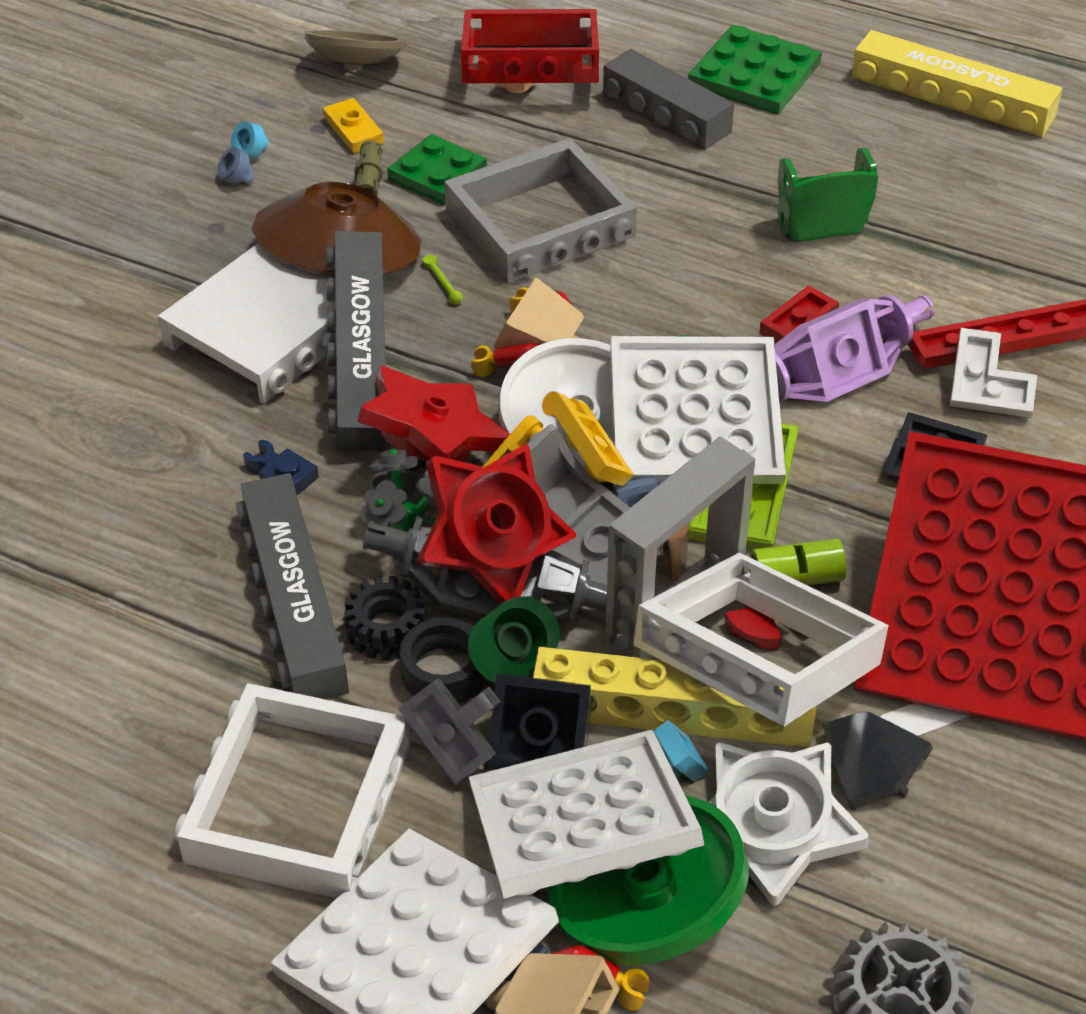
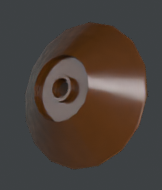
[252,182,422,277]

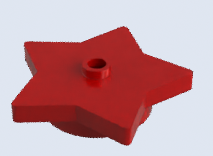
[357,366,510,462]
[417,444,576,605]

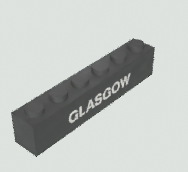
[326,231,386,450]
[235,473,349,699]

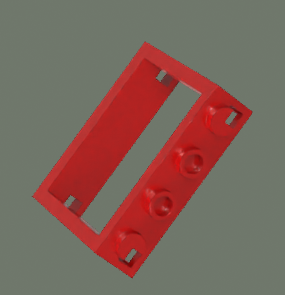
[461,9,599,84]

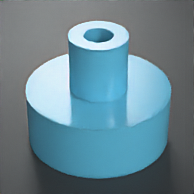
[231,121,269,159]

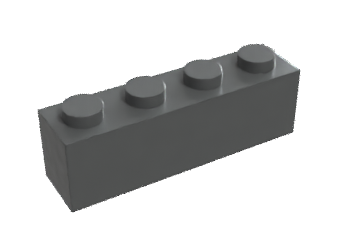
[603,49,734,150]

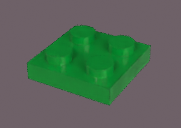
[387,134,487,205]

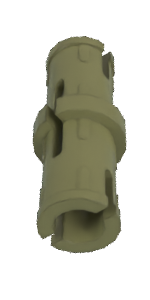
[354,141,383,196]

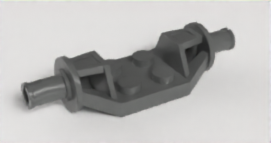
[363,516,607,622]

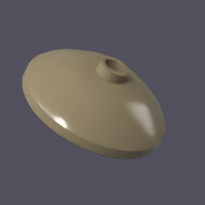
[304,30,405,71]

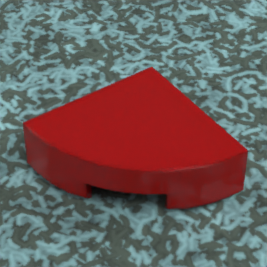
[724,608,781,649]

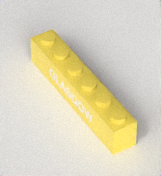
[851,30,1063,137]

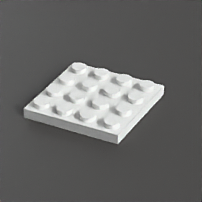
[610,336,786,484]
[469,730,704,898]
[270,829,559,1014]

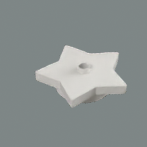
[708,742,869,906]

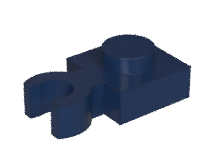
[243,440,319,496]

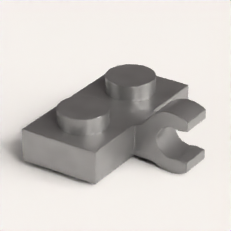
[398,678,501,785]

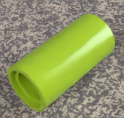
[750,538,847,586]

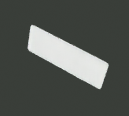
[880,703,970,736]

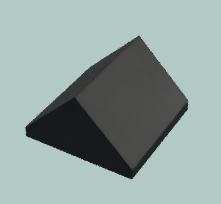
[487,673,591,769]

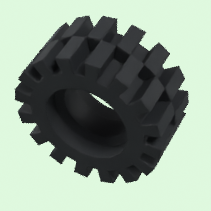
[344,576,426,660]

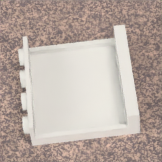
[158,243,334,404]

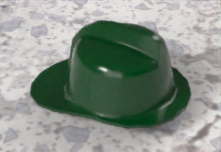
[467,596,560,684]

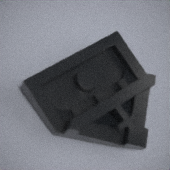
[822,711,933,810]

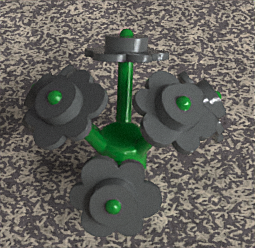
[361,449,437,532]

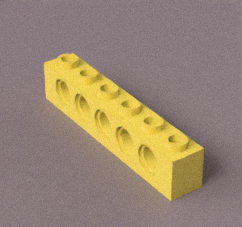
[533,647,816,748]

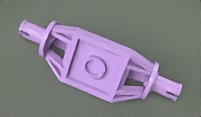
[774,295,935,402]

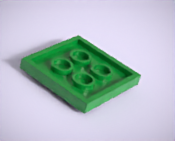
[688,25,822,115]

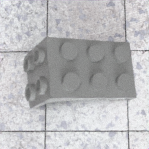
[527,424,630,585]

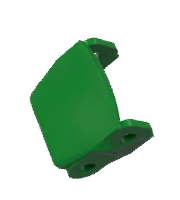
[777,148,879,242]

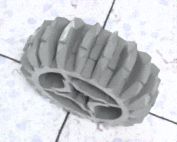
[831,921,976,1014]

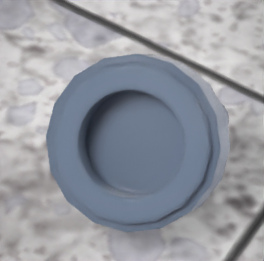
[218,147,254,185]

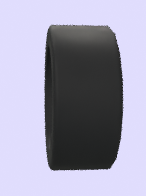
[399,618,485,703]

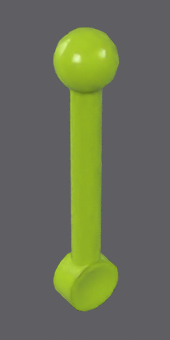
[422,254,463,305]

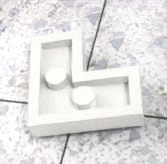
[949,328,1037,418]

